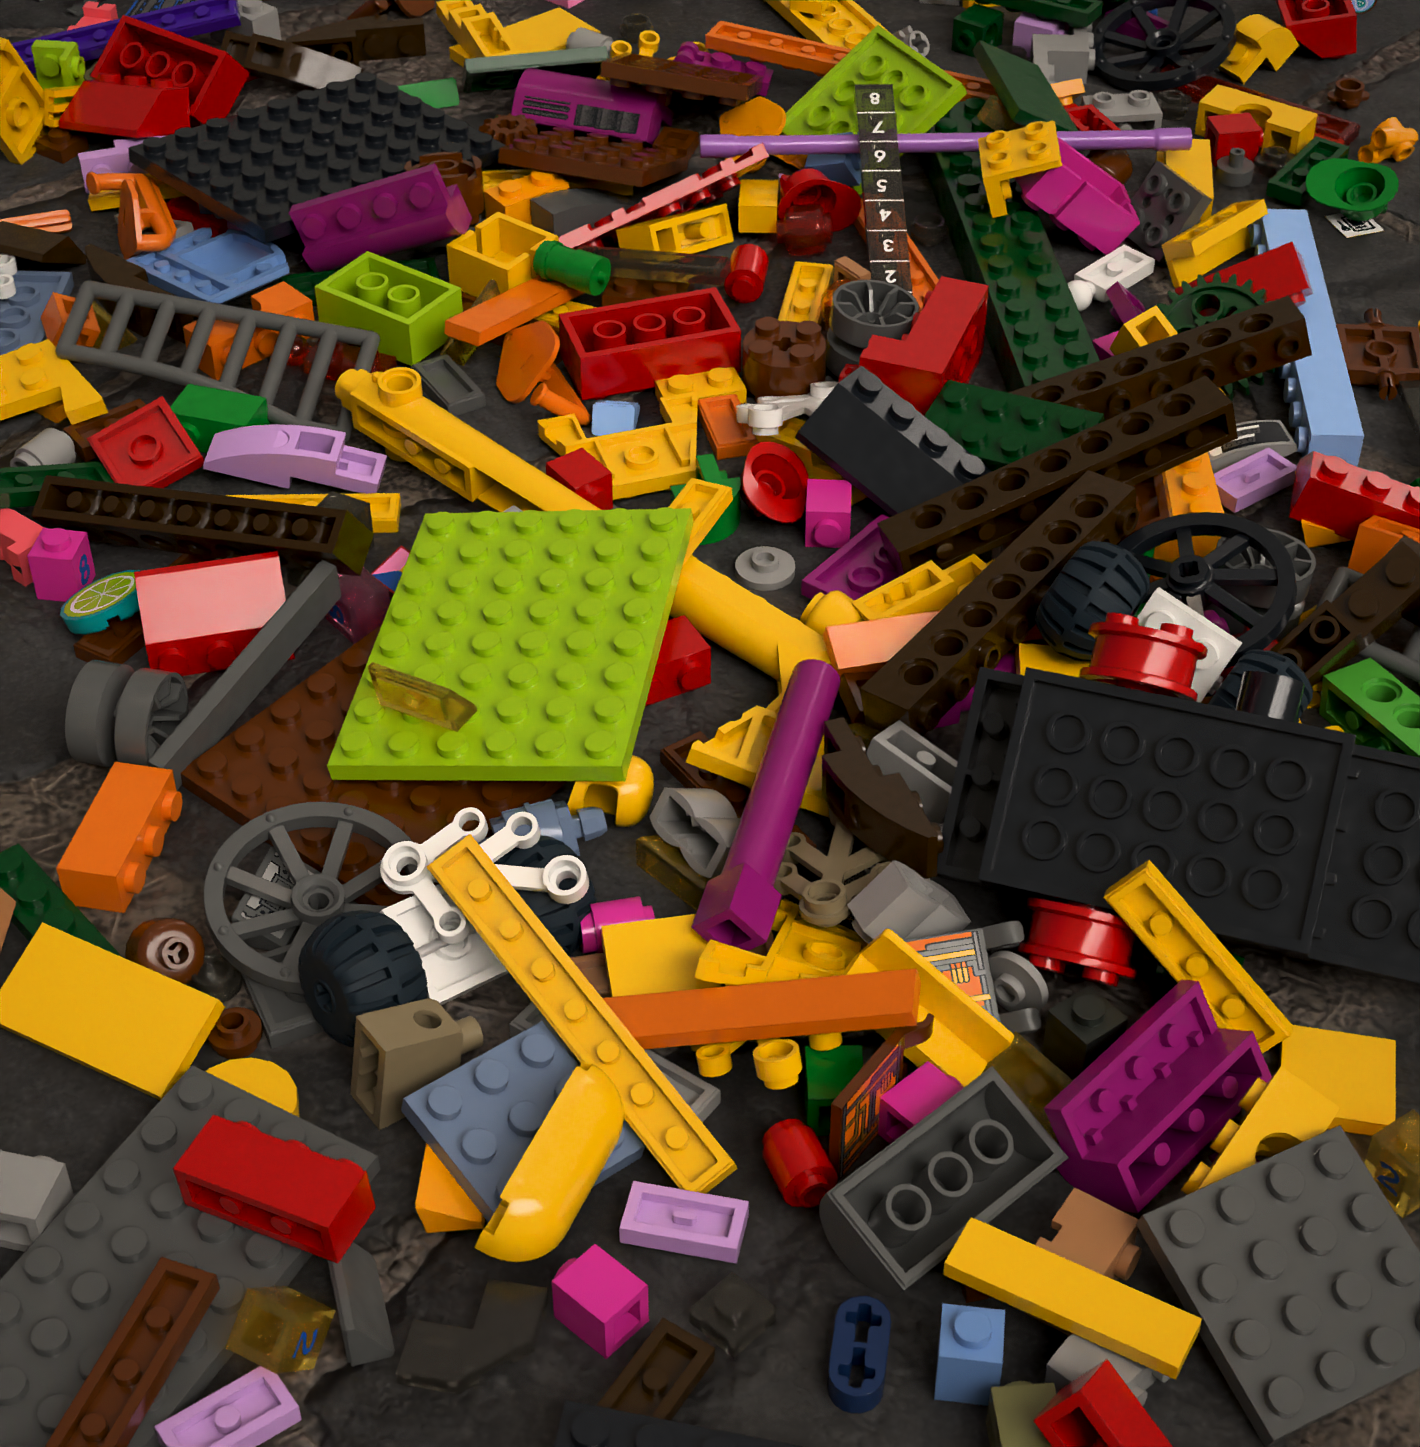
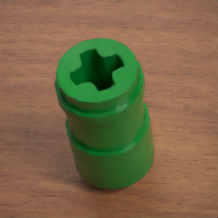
[533,240,611,296]

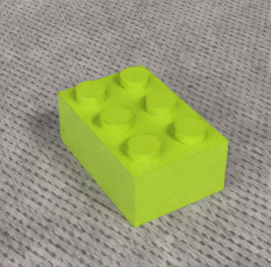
[315,251,463,366]

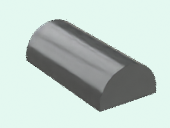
[819,1066,1069,1297]

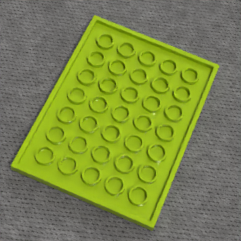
[327,507,694,781]

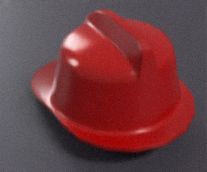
[777,168,862,233]
[740,441,808,523]

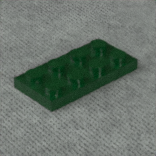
[924,380,1105,471]

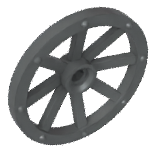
[204,802,418,994]

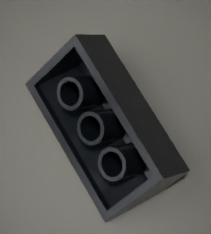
[795,366,992,517]

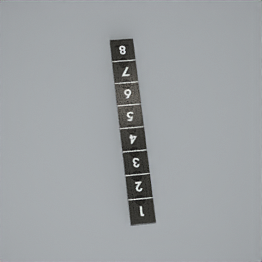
[854,84,913,295]

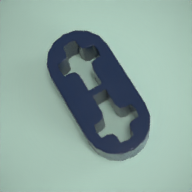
[828,1296,891,1414]

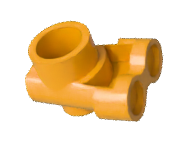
[1357,117,1419,164]

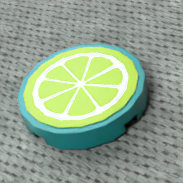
[60,570,140,634]

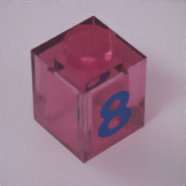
[324,567,390,644]

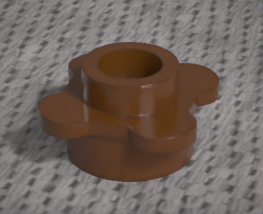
[1327,78,1370,109]

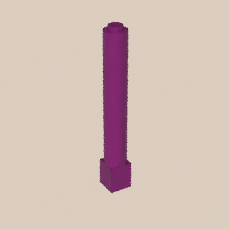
[691,659,840,951]

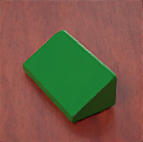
[397,77,460,108]

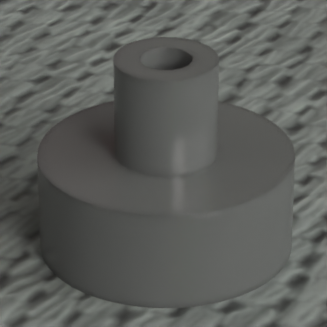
[1215,148,1254,187]

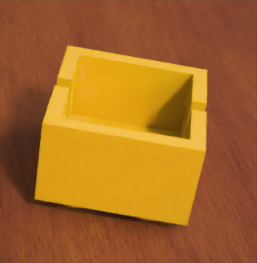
[446,212,559,301]

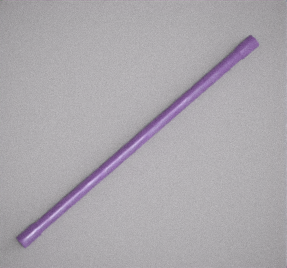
[700,127,1192,158]

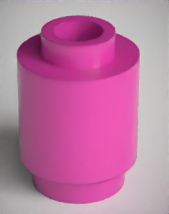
[580,896,655,954]

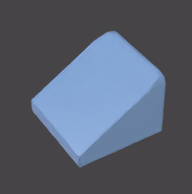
[591,400,640,436]

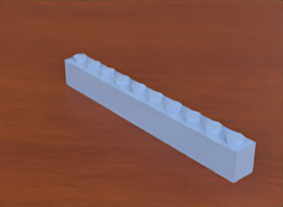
[1250,209,1364,467]

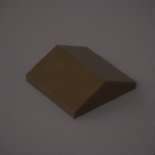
[0,221,87,264]

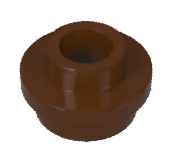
[207,1007,263,1059]

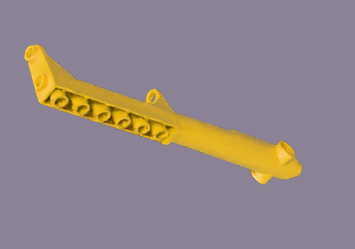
[335,367,841,713]

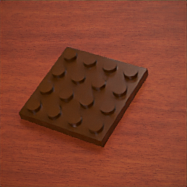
[600,52,764,106]
[498,127,689,187]

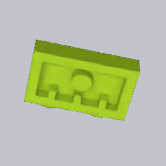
[31,40,85,113]

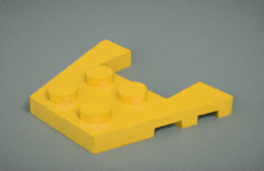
[0,339,108,425]
[537,391,698,500]
[694,899,868,986]

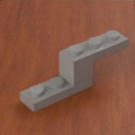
[1030,23,1095,84]

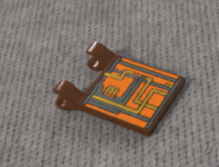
[829,1013,934,1183]

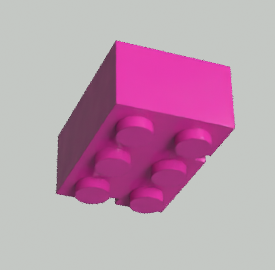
[1014,137,1140,255]

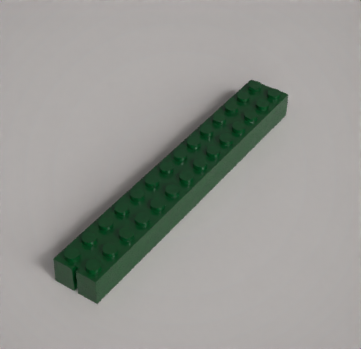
[919,98,1100,393]

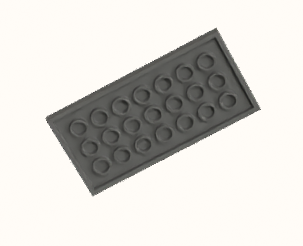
[0,1065,381,1447]

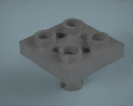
[1128,160,1212,266]

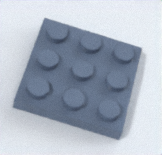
[401,1021,645,1222]

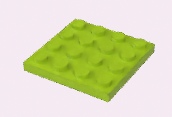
[780,25,968,196]

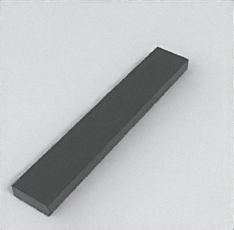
[148,560,342,790]

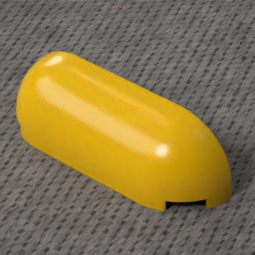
[475,1060,624,1262]

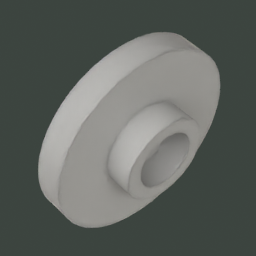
[735,546,795,591]
[988,951,1049,1012]

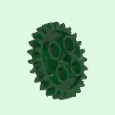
[1157,272,1275,401]

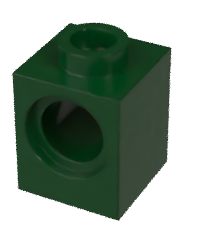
[951,3,1004,58]

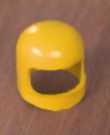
[567,755,654,827]

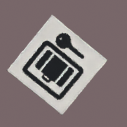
[1325,213,1384,238]

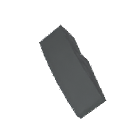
[530,188,636,237]

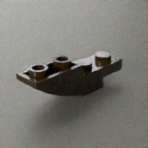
[286,14,427,66]
[220,31,364,91]
[85,244,193,343]
[1269,540,1420,686]
[822,717,944,879]

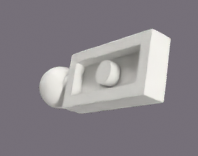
[1067,245,1155,312]

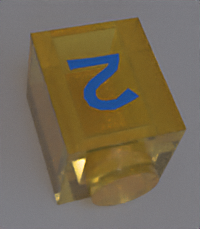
[1364,1109,1420,1218]
[225,1286,336,1373]

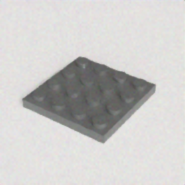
[1136,1125,1420,1447]

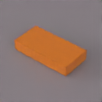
[698,394,758,460]

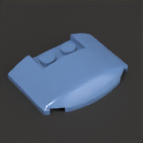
[127,228,290,304]

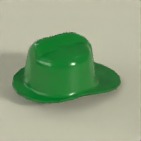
[1305,158,1399,222]

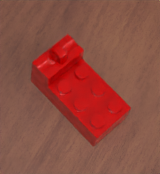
[838,276,989,415]

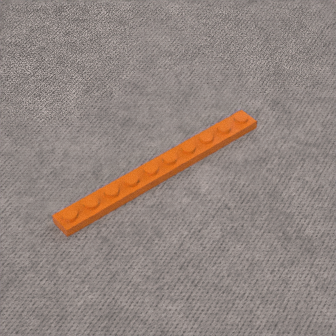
[705,21,1009,116]

